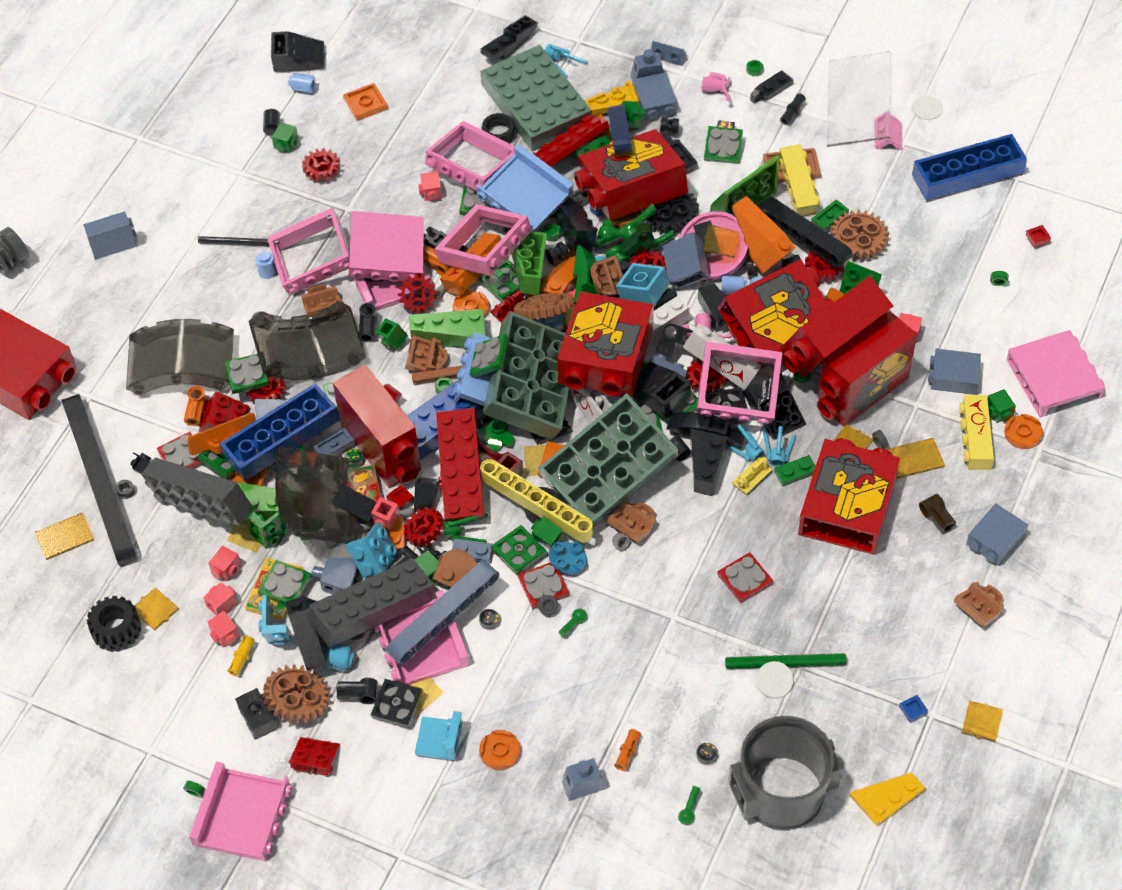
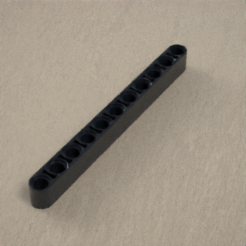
[61,394,137,565]

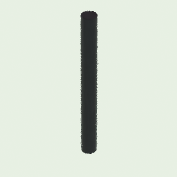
[198,236,270,246]

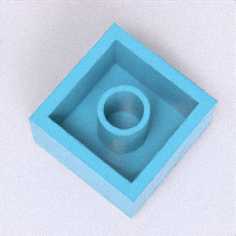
[616,263,670,306]

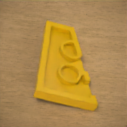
[584,80,639,116]
[849,772,926,826]

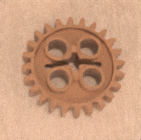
[830,209,889,261]
[514,292,575,320]
[263,664,330,725]

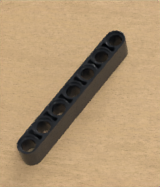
[756,196,853,268]

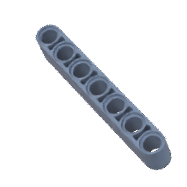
[386,560,500,665]

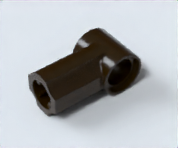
[919,494,956,533]

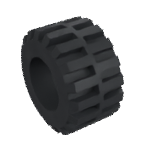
[87,596,141,651]

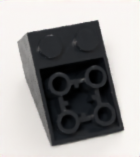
[271,31,324,71]
[634,362,691,418]
[742,373,806,439]

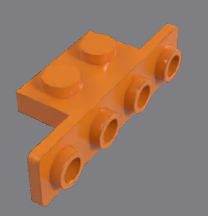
[186,412,256,456]

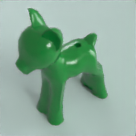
[594,203,675,256]

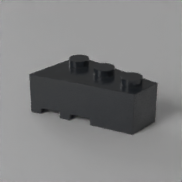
[556,204,598,257]
[690,428,728,496]

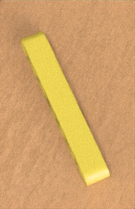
[480,459,593,542]

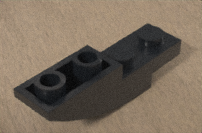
[481,15,538,61]
[666,412,746,449]

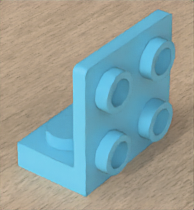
[415,711,463,760]

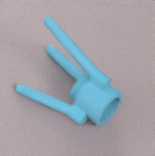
[545,44,588,78]
[727,425,765,462]
[763,426,796,467]

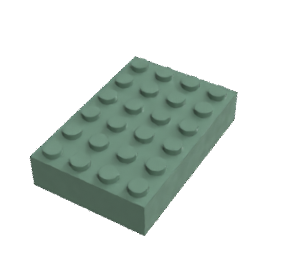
[480,45,592,151]
[483,311,569,440]
[538,393,678,528]

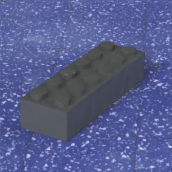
[141,457,254,526]
[308,558,434,648]

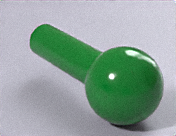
[559,608,588,637]
[678,786,701,825]

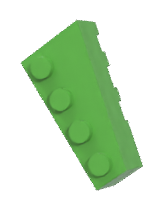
[511,231,547,295]
[409,309,485,349]
[226,481,305,525]

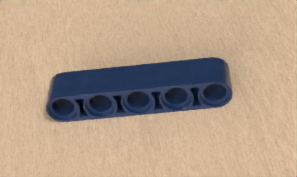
[607,105,633,155]

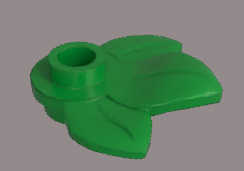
[477,419,514,452]

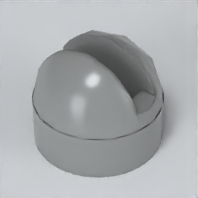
[612,533,630,550]

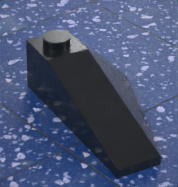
[284,596,329,671]

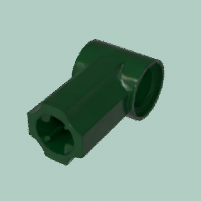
[619,223,654,258]

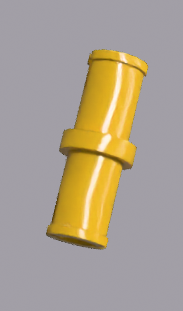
[227,635,255,677]

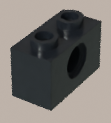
[235,688,278,740]

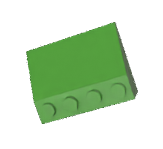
[710,156,780,216]

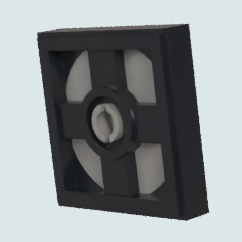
[705,387,747,425]
[370,679,424,728]

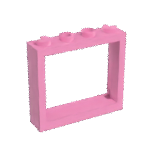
[425,121,515,191]
[435,204,532,276]
[267,208,350,295]
[696,341,782,425]

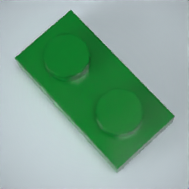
[811,199,849,231]
[774,455,816,487]

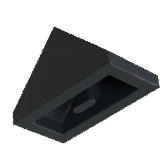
[414,477,439,512]

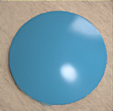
[549,541,587,574]

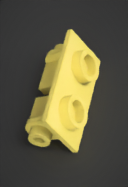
[732,457,772,494]

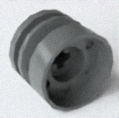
[0,226,30,274]

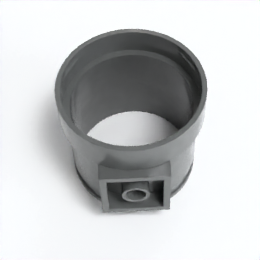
[729,716,844,831]

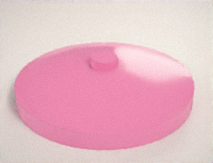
[678,211,749,280]

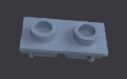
[651,41,687,66]

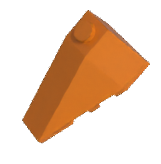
[732,196,796,274]
[528,256,577,297]

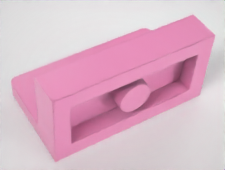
[875,112,902,149]

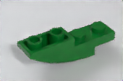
[573,245,598,305]

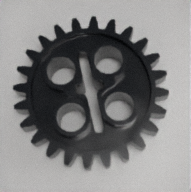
[641,193,699,234]

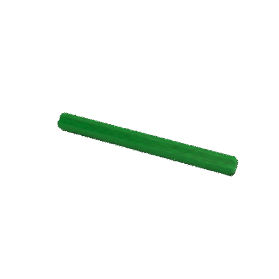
[725,653,847,669]

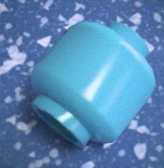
[327,644,355,672]

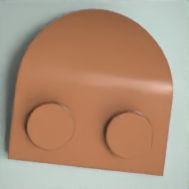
[591,255,623,296]
[301,284,344,319]
[405,335,448,372]
[607,500,656,543]
[432,549,477,587]
[954,582,1005,627]

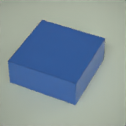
[899,695,928,723]

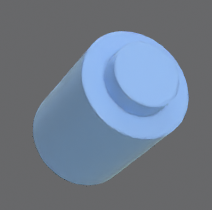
[288,73,316,93]
[255,251,276,279]
[721,276,748,294]

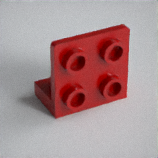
[198,391,250,432]

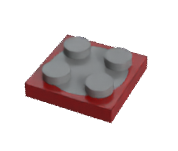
[156,431,203,469]
[717,552,773,603]
[517,562,569,609]

